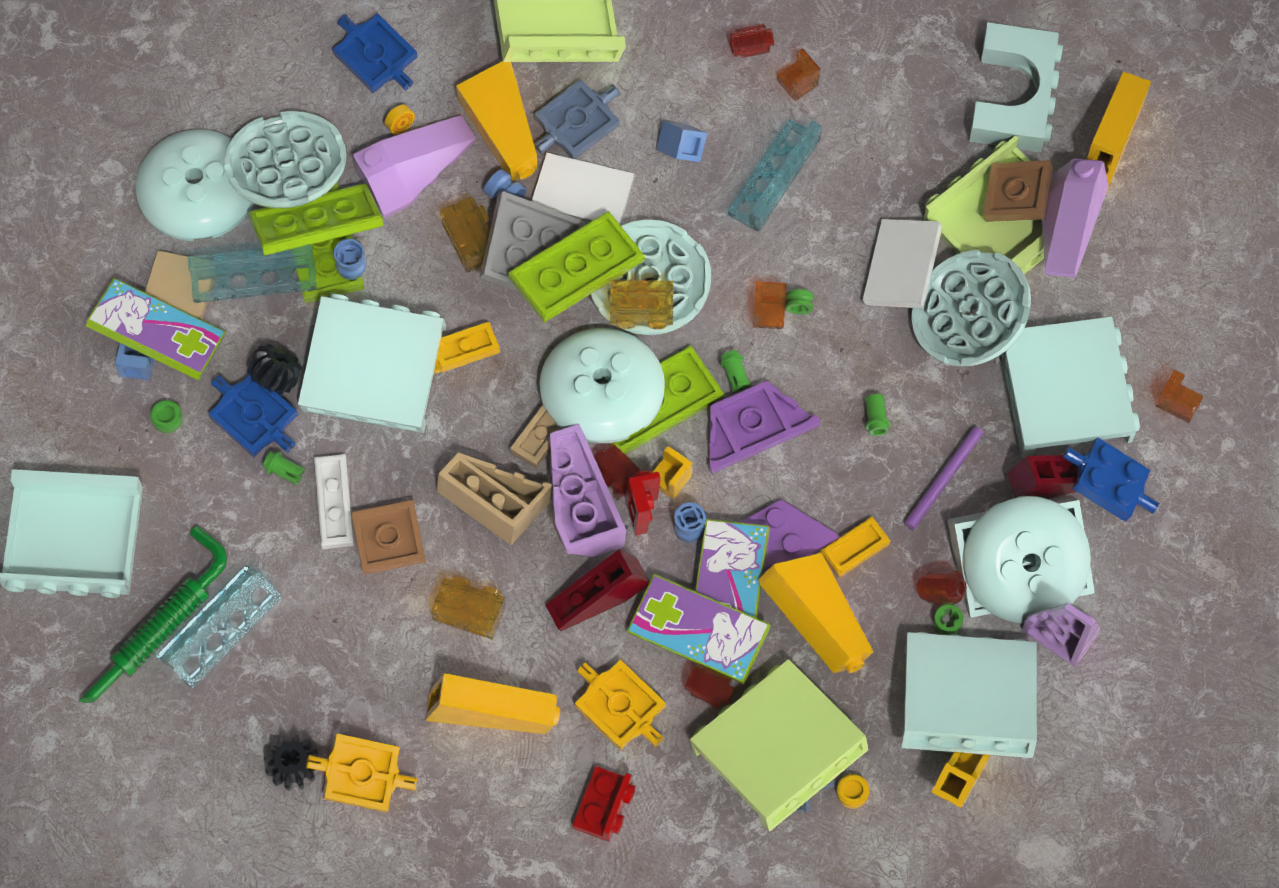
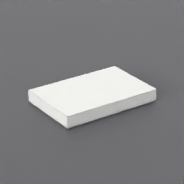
[532,153,634,225]
[863,219,942,308]

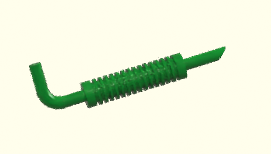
[79,526,227,703]

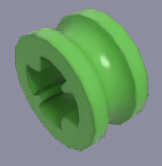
[786,289,814,315]
[933,604,963,635]

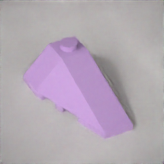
[353,115,476,218]
[1042,159,1109,278]
[550,424,627,557]
[1022,603,1101,667]

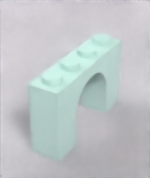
[969,22,1063,152]

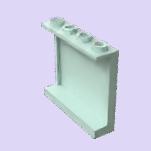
[298,294,446,433]
[1001,317,1140,457]
[0,469,143,598]
[902,632,1037,758]

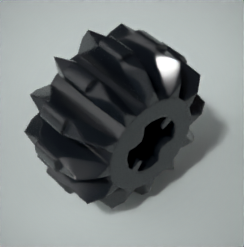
[247,344,302,395]
[264,734,319,791]

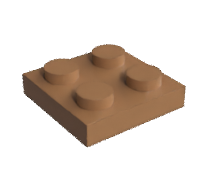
[983,160,1053,222]
[351,500,426,575]

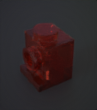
[594,444,640,501]

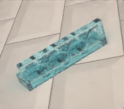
[728,119,822,232]
[187,244,317,303]
[157,565,282,688]

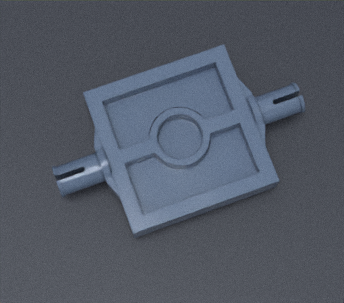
[534,79,620,159]

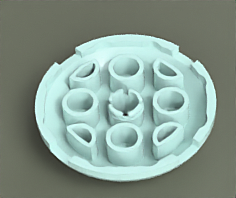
[224,111,347,208]
[136,129,254,241]
[590,220,711,335]
[912,250,1031,367]
[540,328,665,443]
[963,496,1091,624]

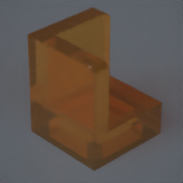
[777,48,820,101]
[753,281,787,329]
[1156,369,1203,423]

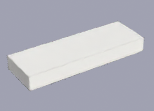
[314,454,354,549]

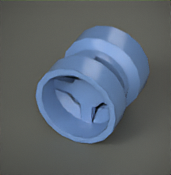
[484,169,527,199]
[334,239,367,280]
[674,502,706,543]

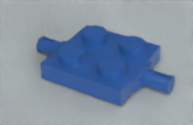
[333,13,418,93]
[208,375,298,458]
[1062,437,1160,522]

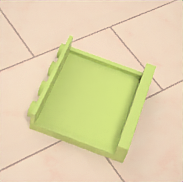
[494,0,626,62]
[923,136,1044,274]
[690,659,868,832]

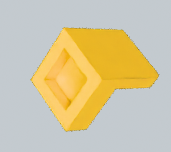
[652,446,693,500]

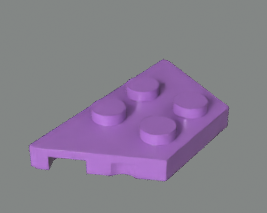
[710,381,821,474]
[739,499,839,573]

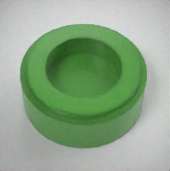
[150,400,183,433]

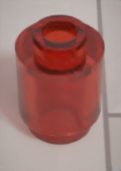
[729,23,774,58]
[917,571,967,604]
[685,666,735,709]

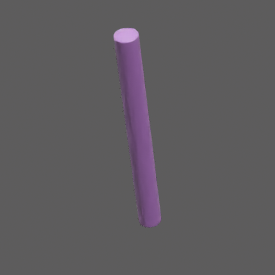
[904,426,984,530]

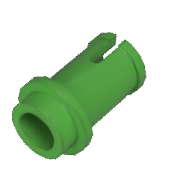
[720,350,751,392]
[865,394,891,436]
[263,451,305,486]

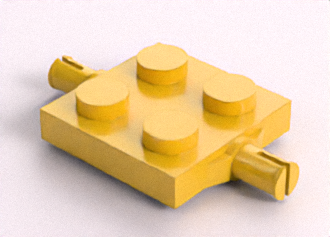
[574,659,666,751]
[306,734,417,813]

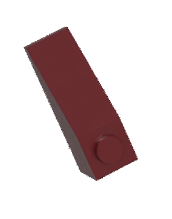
[1007,454,1086,499]
[545,549,650,631]

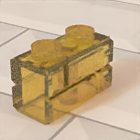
[440,197,490,272]
[610,280,673,330]
[431,576,506,640]

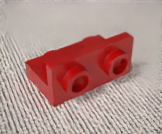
[625,471,661,536]
[572,766,636,842]

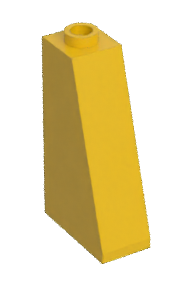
[456,61,538,182]
[1086,71,1152,194]
[758,553,874,673]
[425,673,560,734]

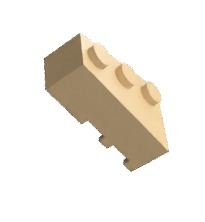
[437,452,553,545]

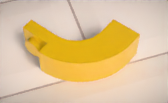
[931,752,991,808]

